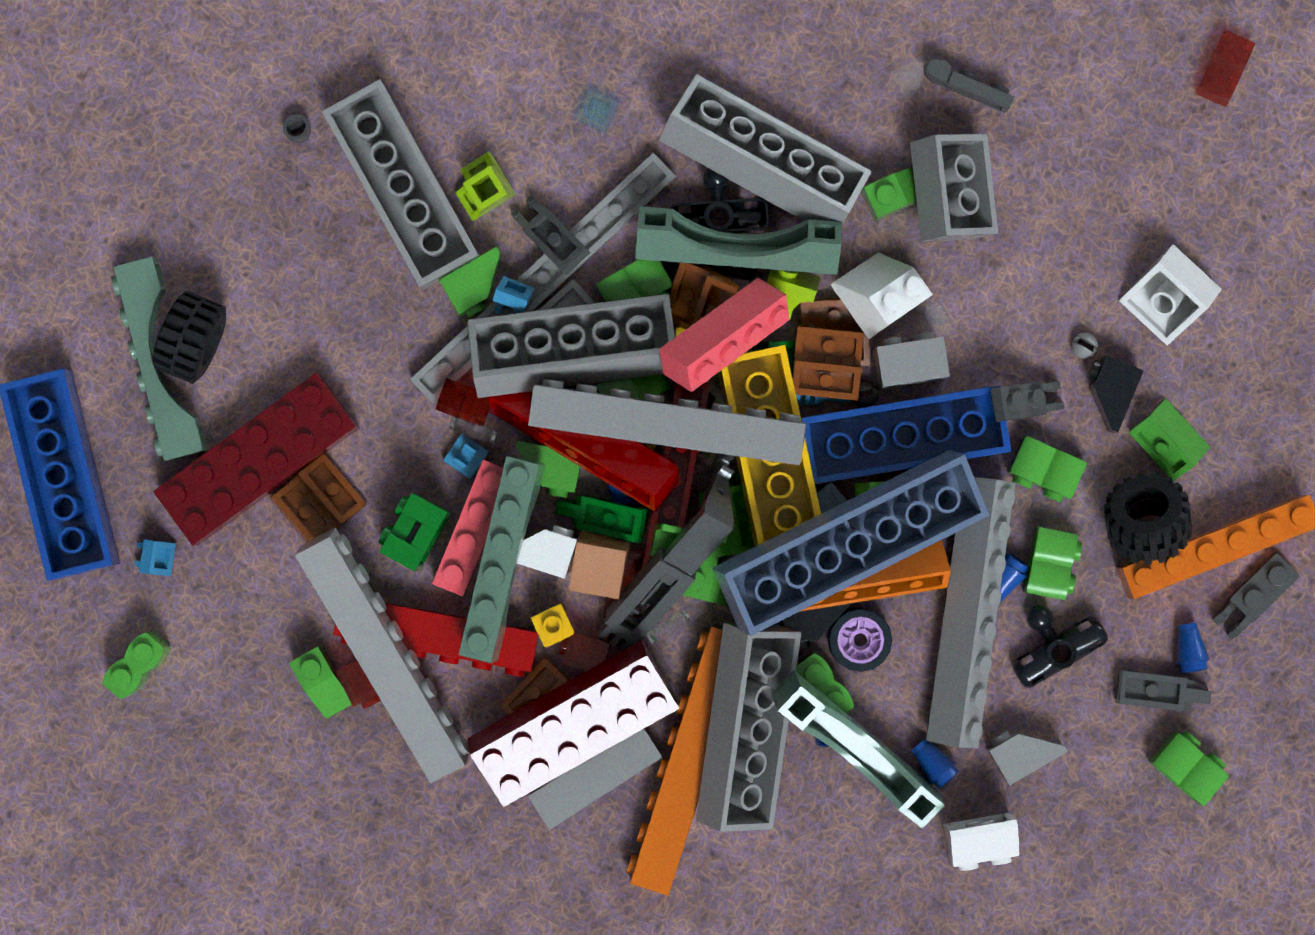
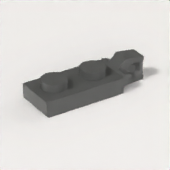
[1115,670,1212,711]

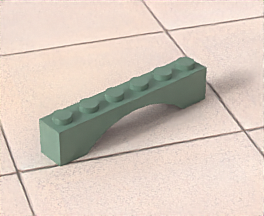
[635,206,842,275]
[111,257,208,462]
[459,456,545,663]
[771,670,945,828]

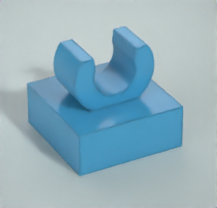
[492,276,535,314]
[443,433,490,479]
[134,539,176,576]

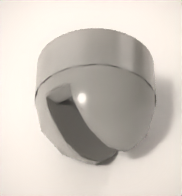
[1071,332,1098,359]

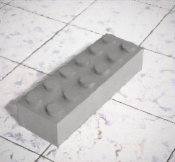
[659,74,872,225]
[321,79,479,291]
[468,294,675,398]
[696,623,801,832]

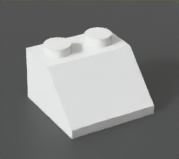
[1119,244,1222,346]
[830,252,933,339]
[517,525,578,579]
[943,813,1019,871]

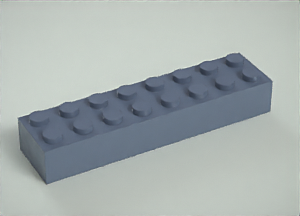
[712,450,990,636]

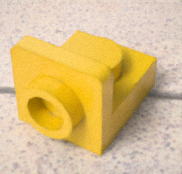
[531,603,574,647]

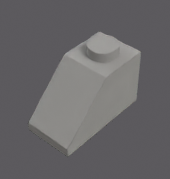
[986,730,1068,786]

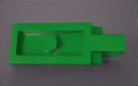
[555,495,647,543]

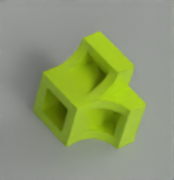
[455,152,516,221]
[766,269,820,319]

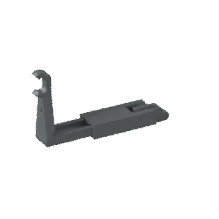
[596,453,735,651]

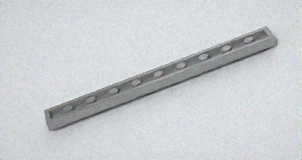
[410,152,676,404]

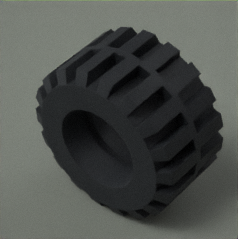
[153,291,226,384]
[1104,473,1192,564]

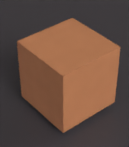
[568,530,631,599]

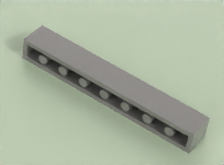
[528,379,807,465]
[926,477,1015,749]
[295,528,469,783]

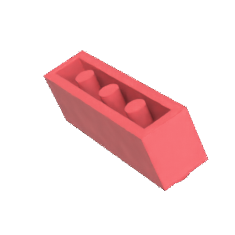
[659,278,790,392]
[432,460,503,597]

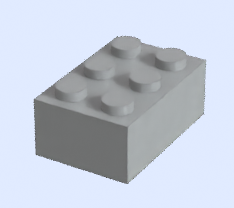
[910,134,999,242]

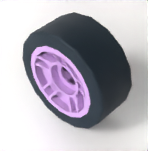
[828,608,892,672]

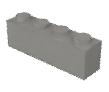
[528,728,663,830]

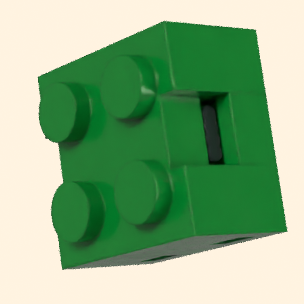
[378,493,452,572]

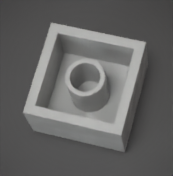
[872,332,950,390]

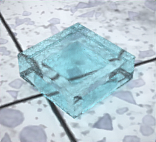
[576,89,620,134]

